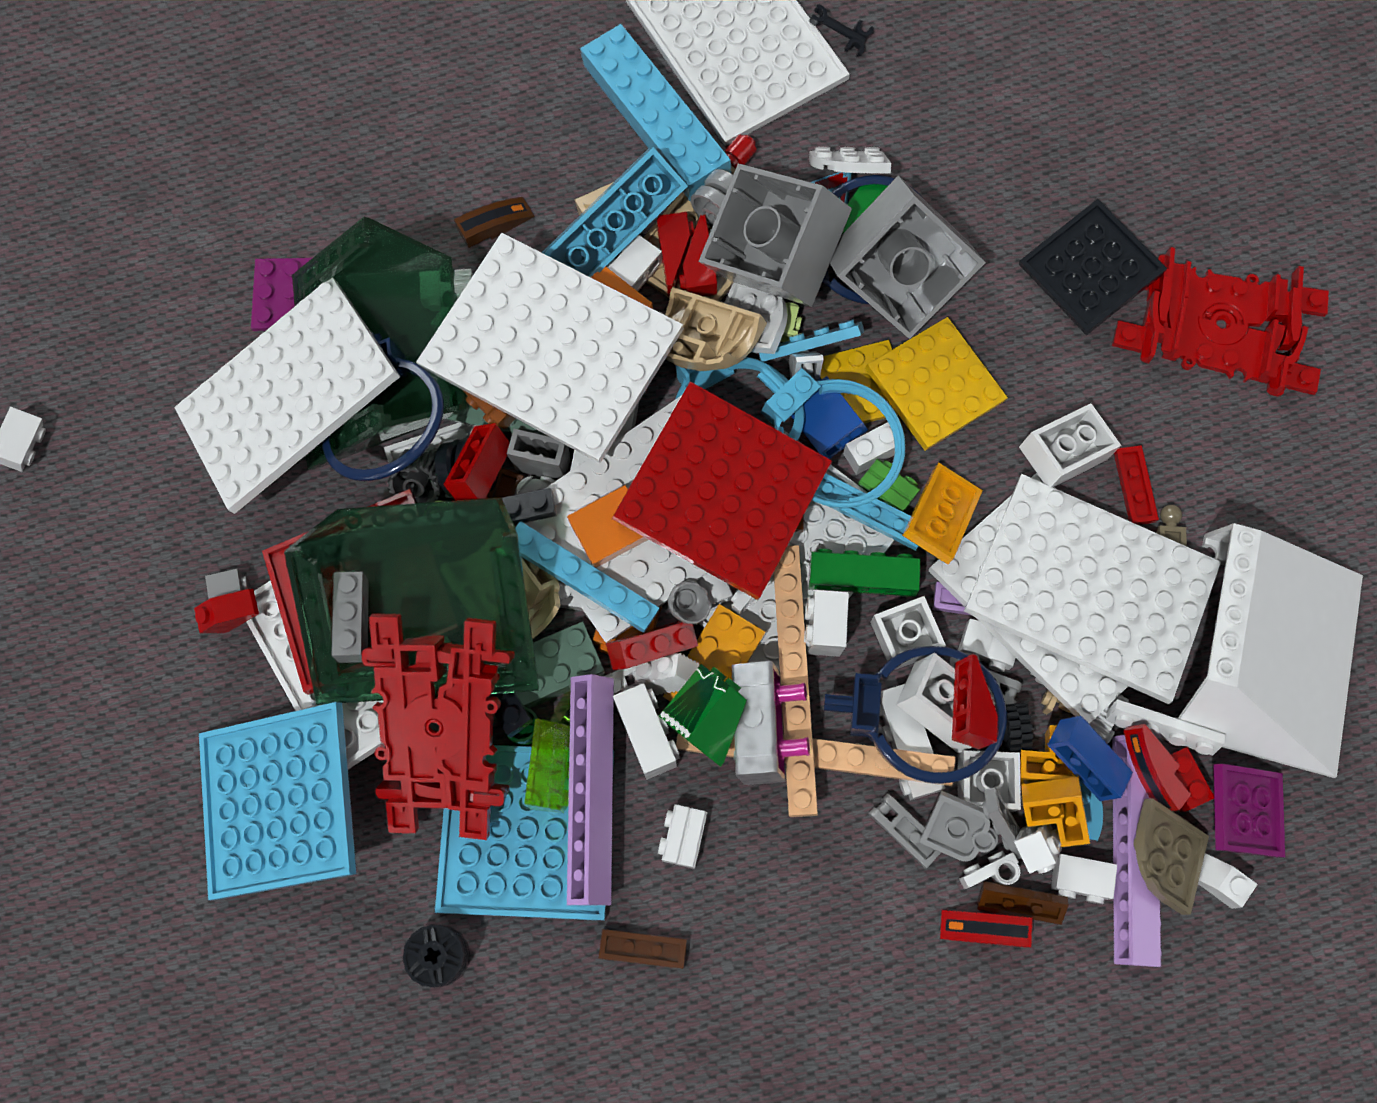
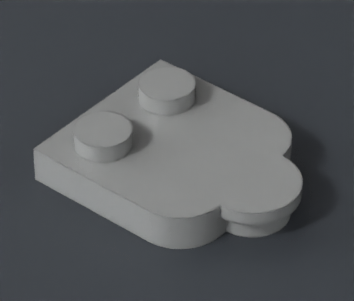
[919,791,998,861]

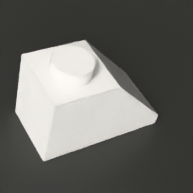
[1198,853,1257,909]

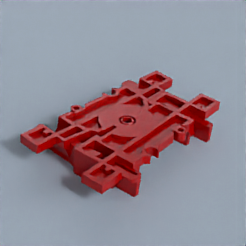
[1112,247,1329,397]
[361,614,514,840]

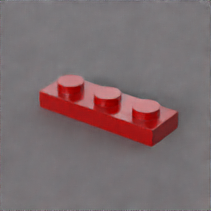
[1114,445,1159,525]

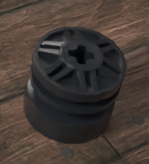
[403,924,470,987]

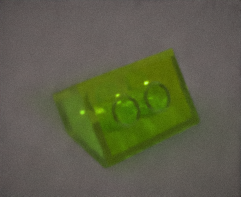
[524,719,570,813]

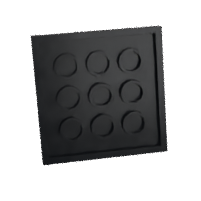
[1019,199,1167,336]

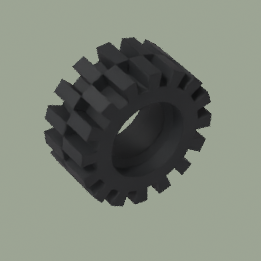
[1002,702,1033,753]

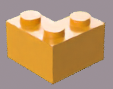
[1020,725,1077,785]
[1021,777,1090,847]

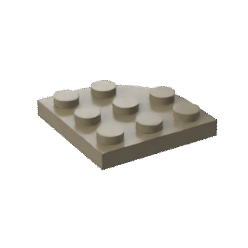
[1133,799,1209,915]

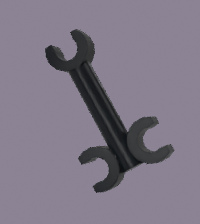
[809,4,873,57]

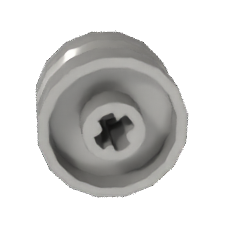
[690,169,733,228]

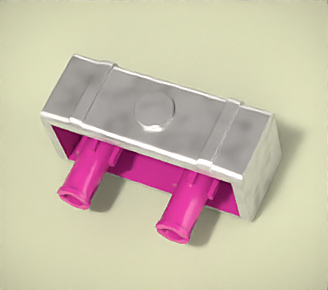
[732,661,810,785]

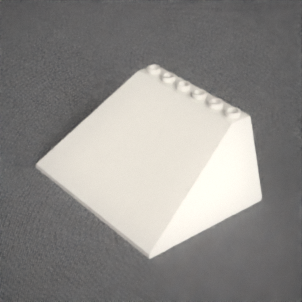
[1175,523,1363,778]

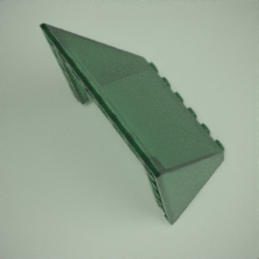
[292,217,467,470]
[284,497,539,705]

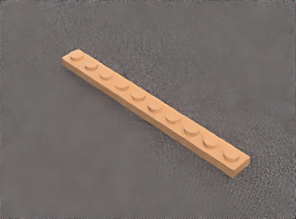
[774,545,818,817]
[676,733,955,786]

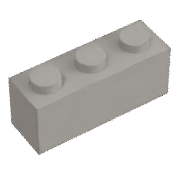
[332,572,369,663]

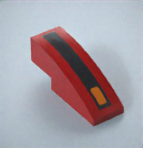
[1124,724,1191,811]
[940,910,1032,948]

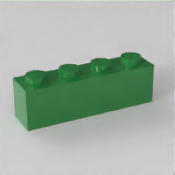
[808,549,920,597]

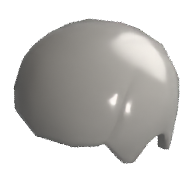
[668,582,712,624]

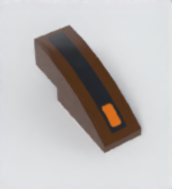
[454,197,535,248]

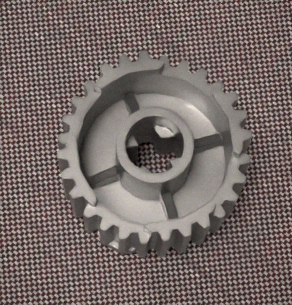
[387,449,442,509]

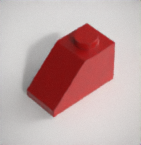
[194,589,259,633]

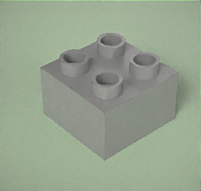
[699,163,852,307]
[830,175,986,339]

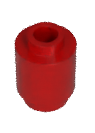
[724,134,757,169]

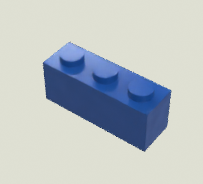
[1047,715,1133,801]

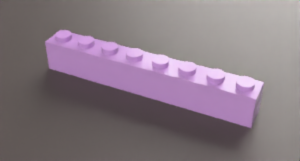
[567,674,614,906]
[1112,735,1161,967]

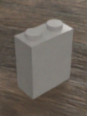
[507,429,572,480]

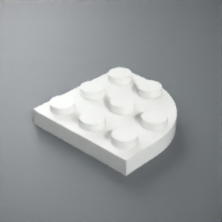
[809,147,891,173]
[724,282,788,354]

